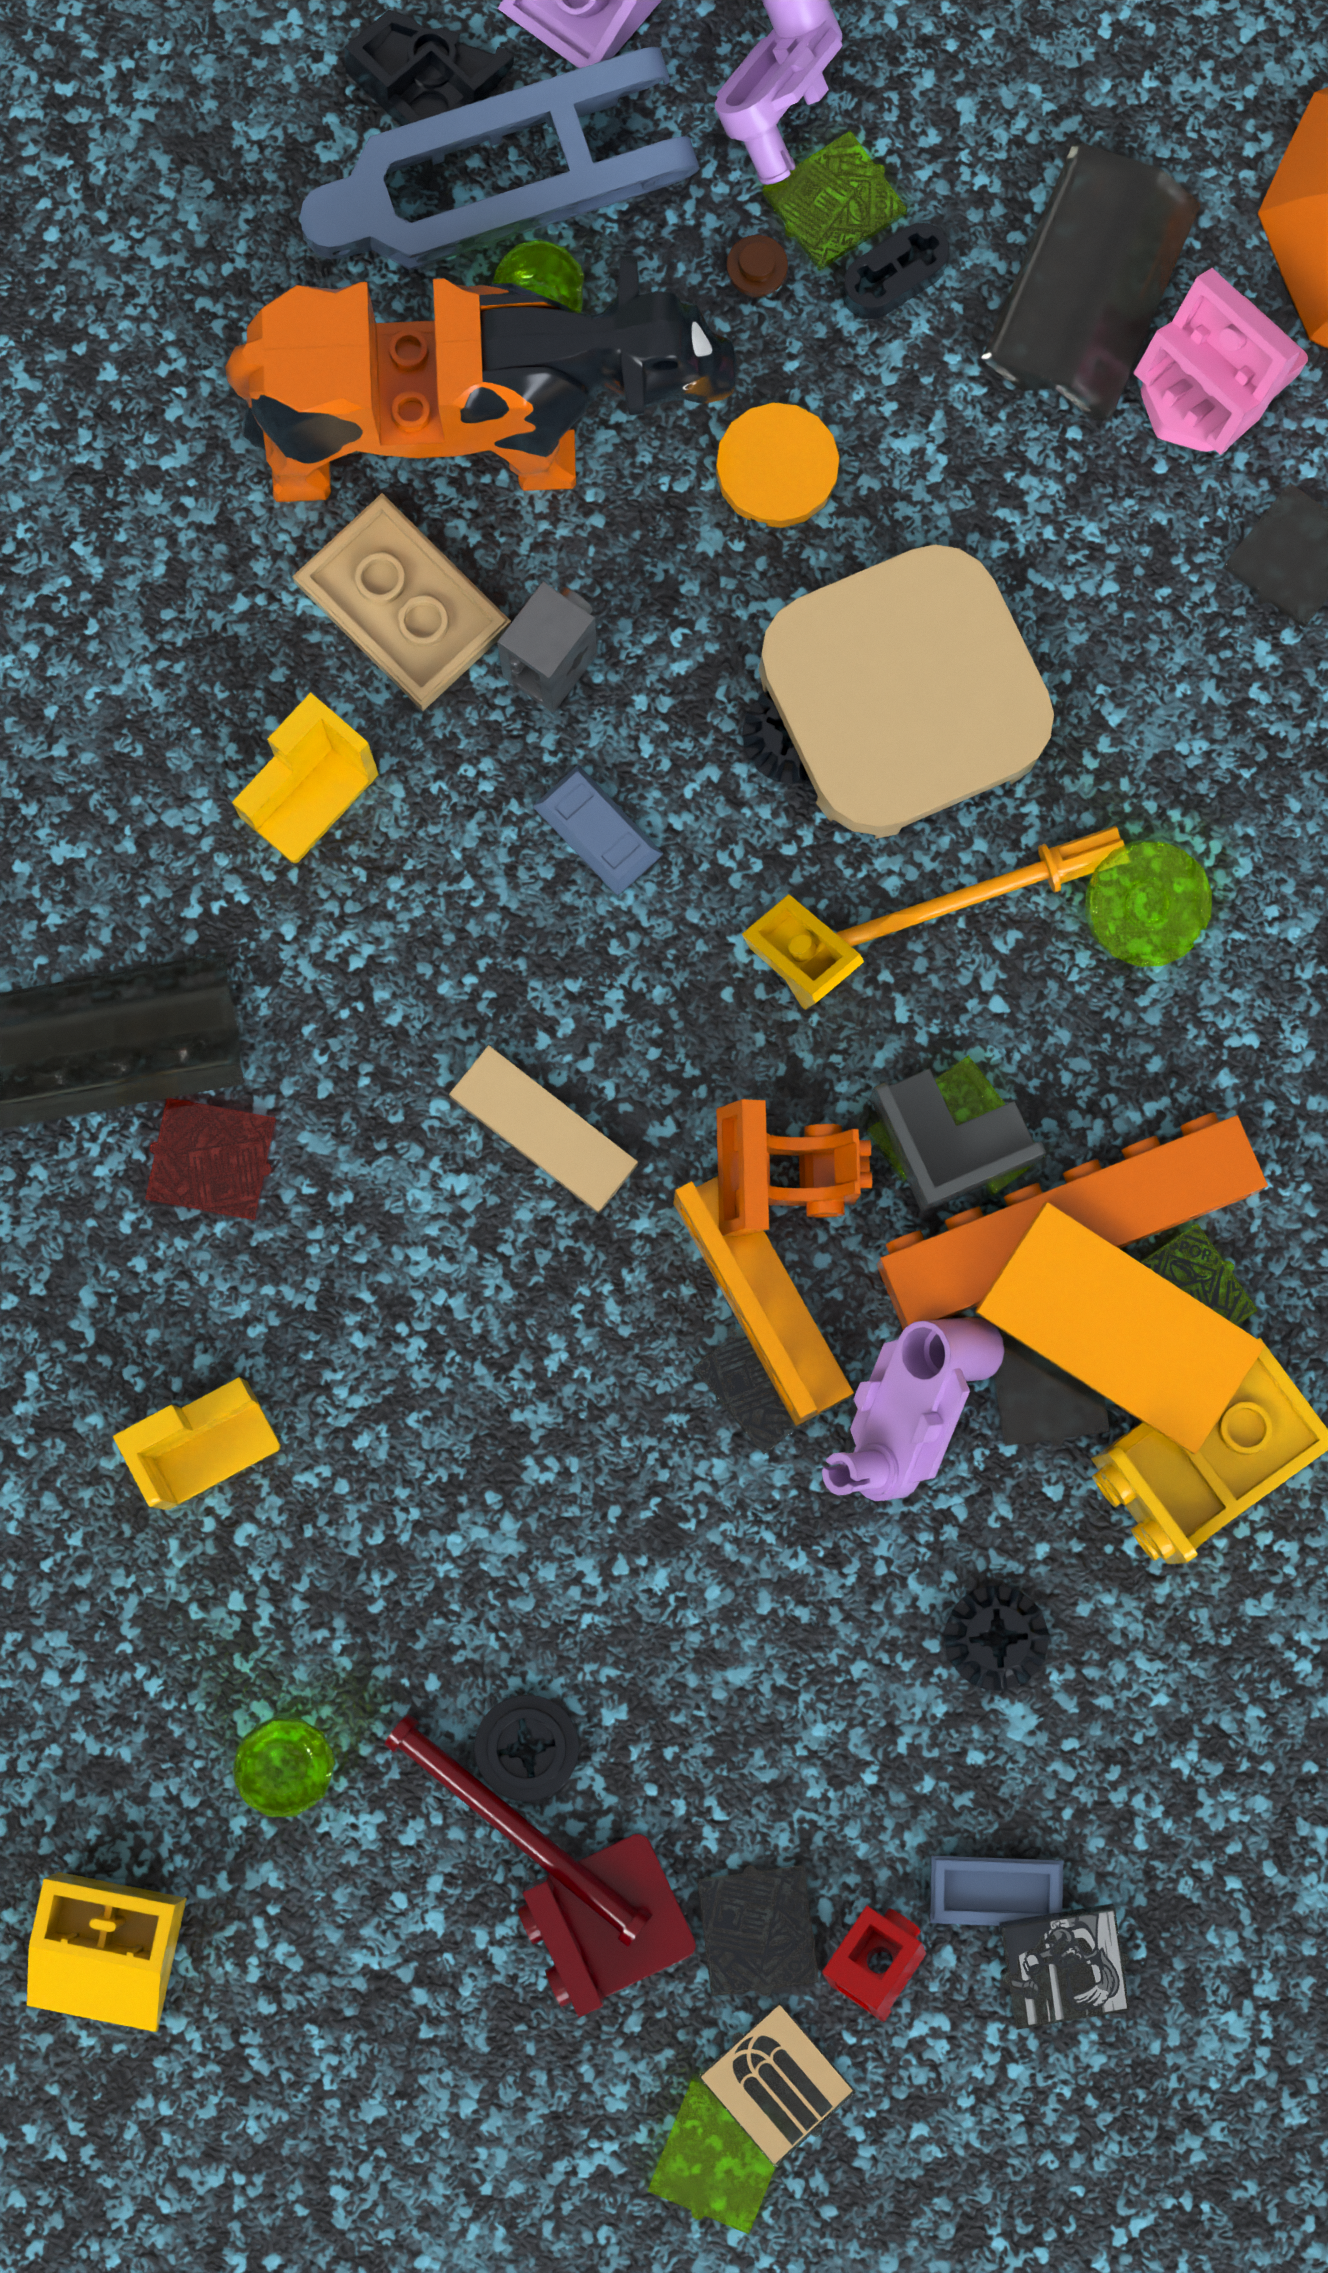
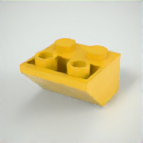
[27,1872,186,2032]

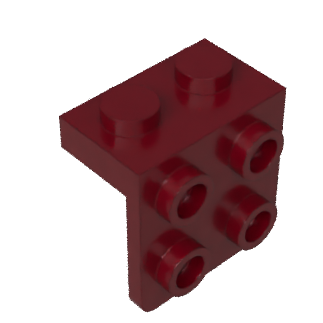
[517,1833,696,2018]

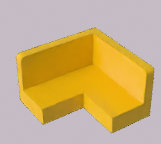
[232,692,379,863]
[113,1377,281,1510]

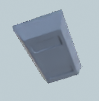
[533,764,663,896]
[930,1855,1063,1927]

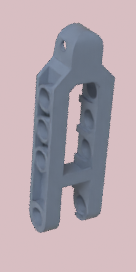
[300,47,700,270]

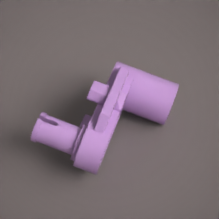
[715,0,843,185]
[822,1317,1004,1501]

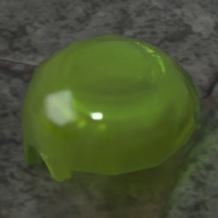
[492,239,584,313]
[233,1716,336,1817]

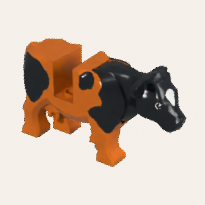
[225,255,738,502]

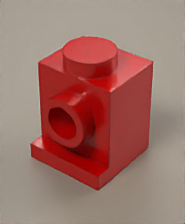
[822,1905,927,2023]

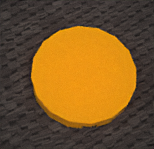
[716,402,840,528]

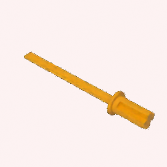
[836,826,1127,947]

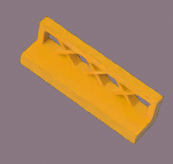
[673,1176,854,1426]

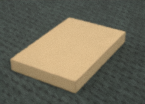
[292,493,511,711]

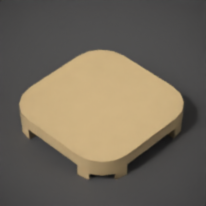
[758,544,1054,839]

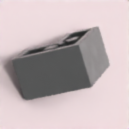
[870,1068,1047,1213]

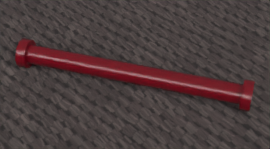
[384,1714,653,1947]

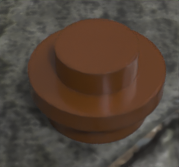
[727,235,788,297]

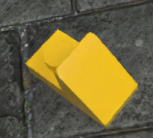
[742,894,864,1010]

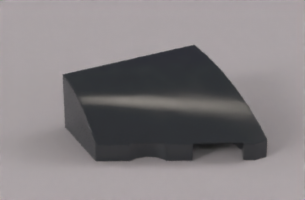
[345,10,514,126]

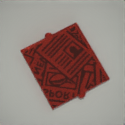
[145,1097,277,1221]

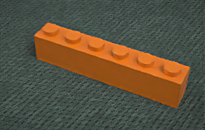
[876,1112,1268,1330]

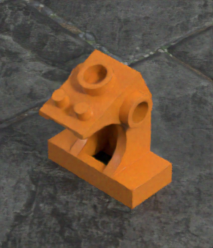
[716,1099,872,1236]

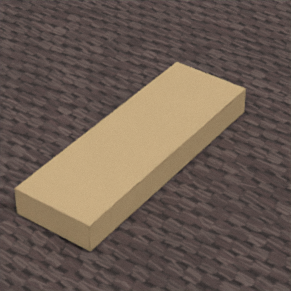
[449,1045,638,1214]

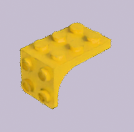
[1091,1338,1328,1564]

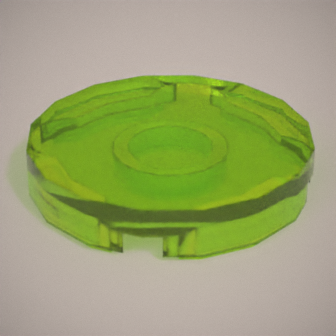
[1085,840,1212,967]

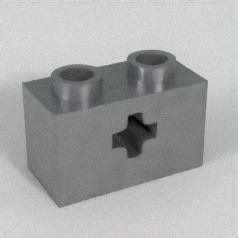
[497,581,597,713]

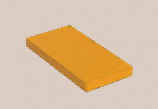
[974,1202,1265,1455]

